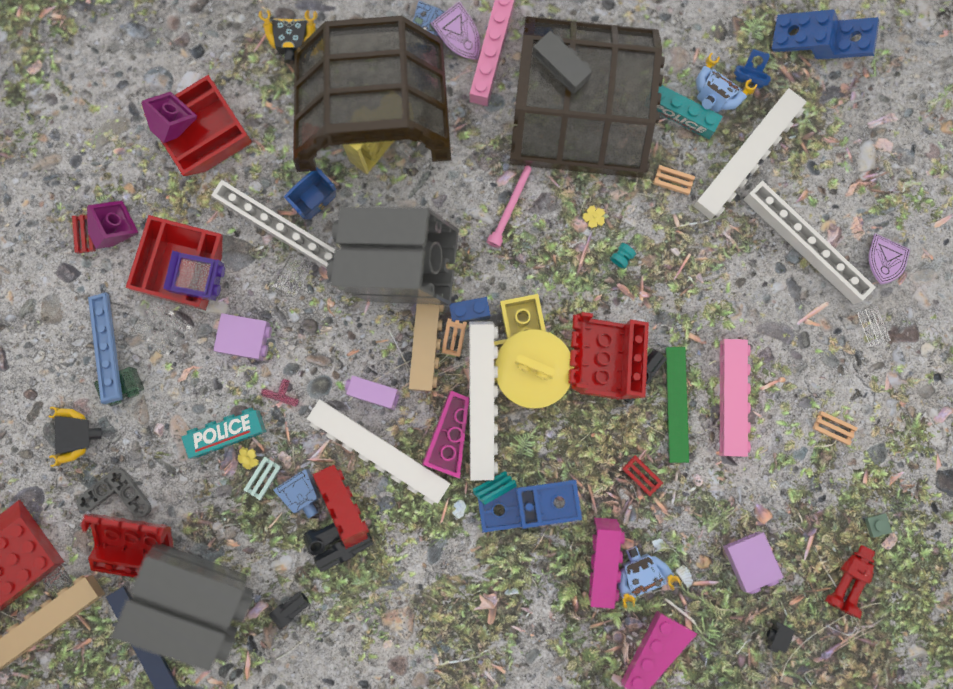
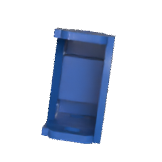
[284,167,336,220]

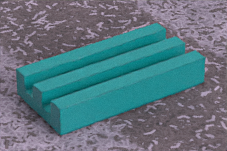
[473,471,517,505]

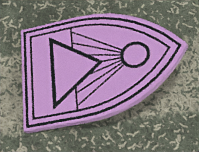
[430,1,480,59]
[869,234,910,284]

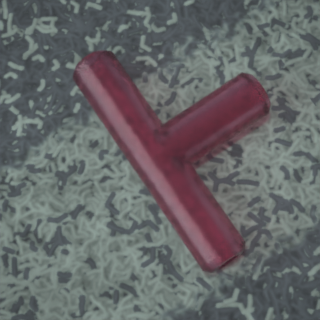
[261,379,299,407]

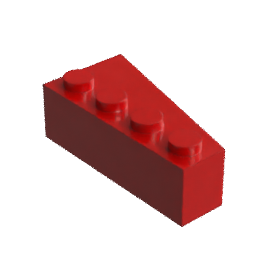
[312,465,369,549]

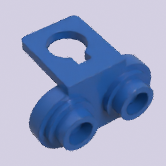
[734,49,771,88]

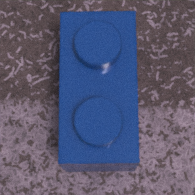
[449,297,491,324]

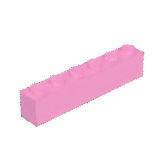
[470,0,515,106]
[719,339,751,457]

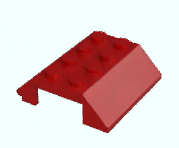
[568,312,649,400]
[81,514,173,578]

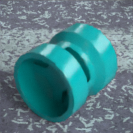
[610,243,636,269]

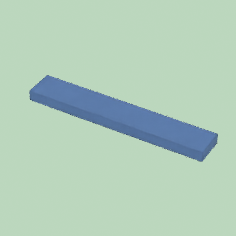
[88,292,123,404]

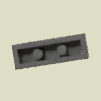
[533,31,592,94]

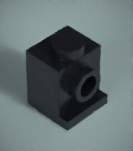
[766,619,795,653]

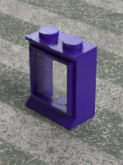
[163,250,225,301]

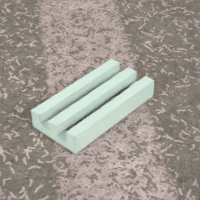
[244,457,282,500]

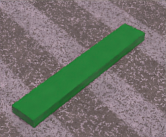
[665,347,689,463]

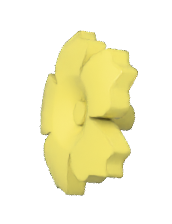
[583,205,605,228]
[237,447,259,470]

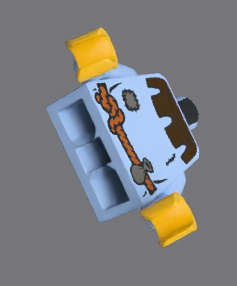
[696,53,757,113]
[618,546,681,609]

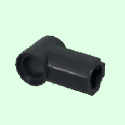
[303,523,341,555]
[268,591,310,630]

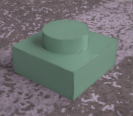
[865,513,892,538]

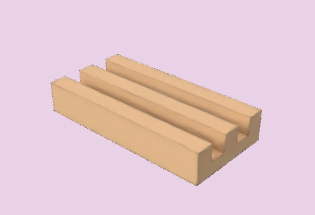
[653,165,695,195]
[441,318,467,357]
[812,411,857,445]

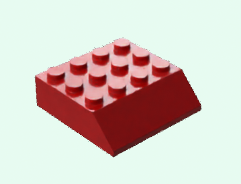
[144,75,253,176]
[125,215,223,311]
[0,500,64,611]

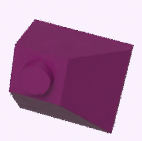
[141,92,197,143]
[87,200,138,249]

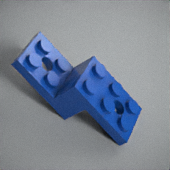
[772,9,879,60]
[478,480,582,533]

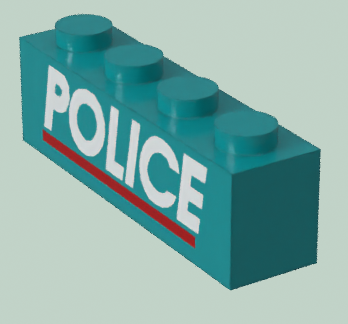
[644,85,723,139]
[181,408,267,459]

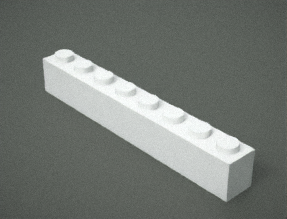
[693,88,807,220]
[211,180,335,269]
[743,181,876,305]
[469,321,498,481]
[307,399,451,505]

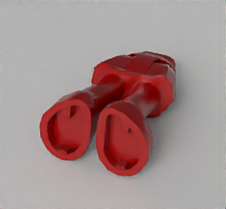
[824,545,876,619]

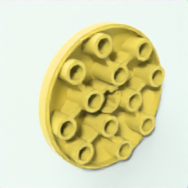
[495,329,574,409]

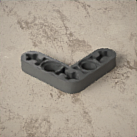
[77,469,152,517]

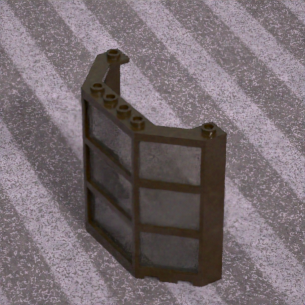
[293,15,452,172]
[510,16,665,178]

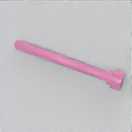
[486,165,532,248]

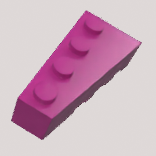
[422,391,469,479]
[589,517,625,609]
[621,611,697,689]

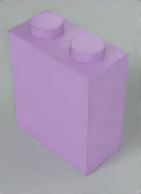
[213,313,272,361]
[345,375,401,411]
[723,531,784,594]

